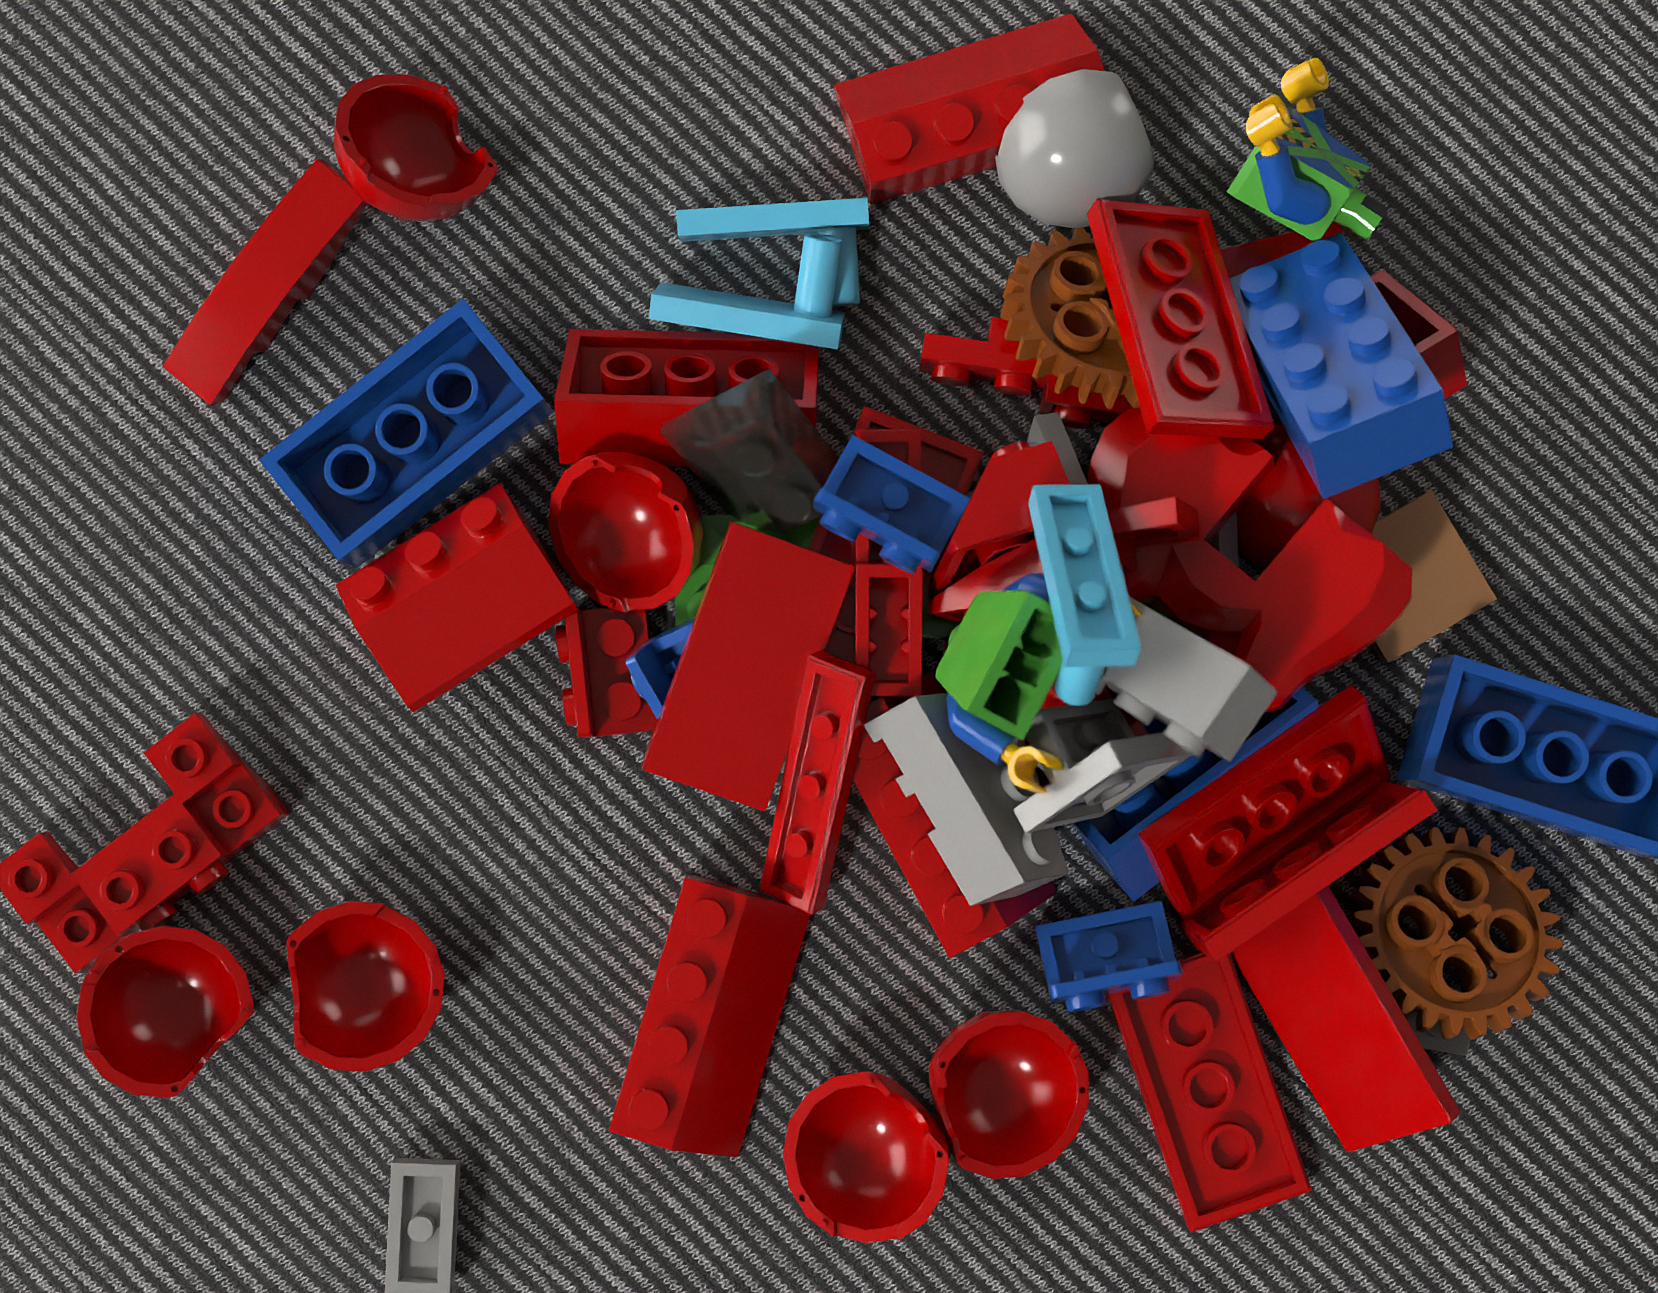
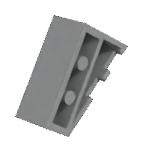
[1096,596,1278,762]
[864,693,1069,906]

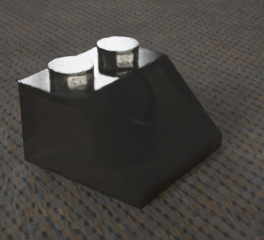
[660,369,839,534]

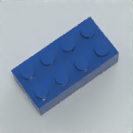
[1230,232,1453,499]
[259,299,554,568]
[1396,655,1658,859]

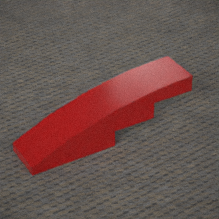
[162,159,367,406]
[855,429,923,696]
[928,497,1199,623]

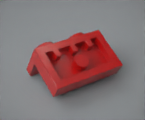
[556,607,657,738]

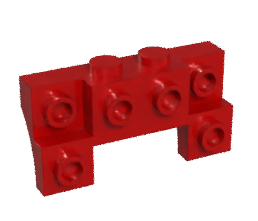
[0,713,290,973]

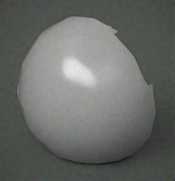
[995,69,1154,228]

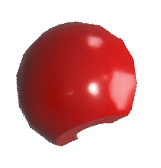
[334,74,497,221]
[1236,419,1381,569]
[548,452,703,613]
[286,901,445,1072]
[76,926,254,1098]
[929,1010,1089,1179]
[783,1071,951,1243]

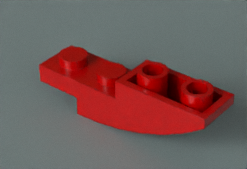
[919,317,1132,429]

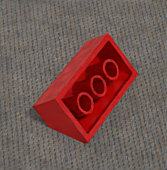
[834,13,1104,205]
[554,329,819,472]
[853,669,1058,959]
[608,873,810,1157]

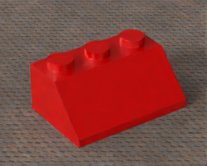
[335,483,579,712]

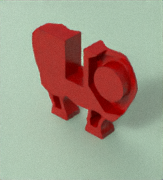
[1086,406,1412,712]

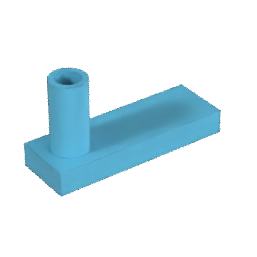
[676,198,869,307]
[648,233,846,349]
[1028,485,1141,706]

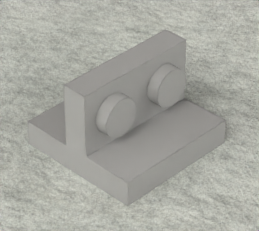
[1013,698,1193,833]

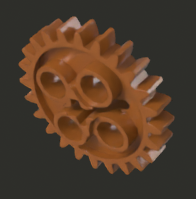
[1000,227,1140,409]
[1347,827,1563,1040]

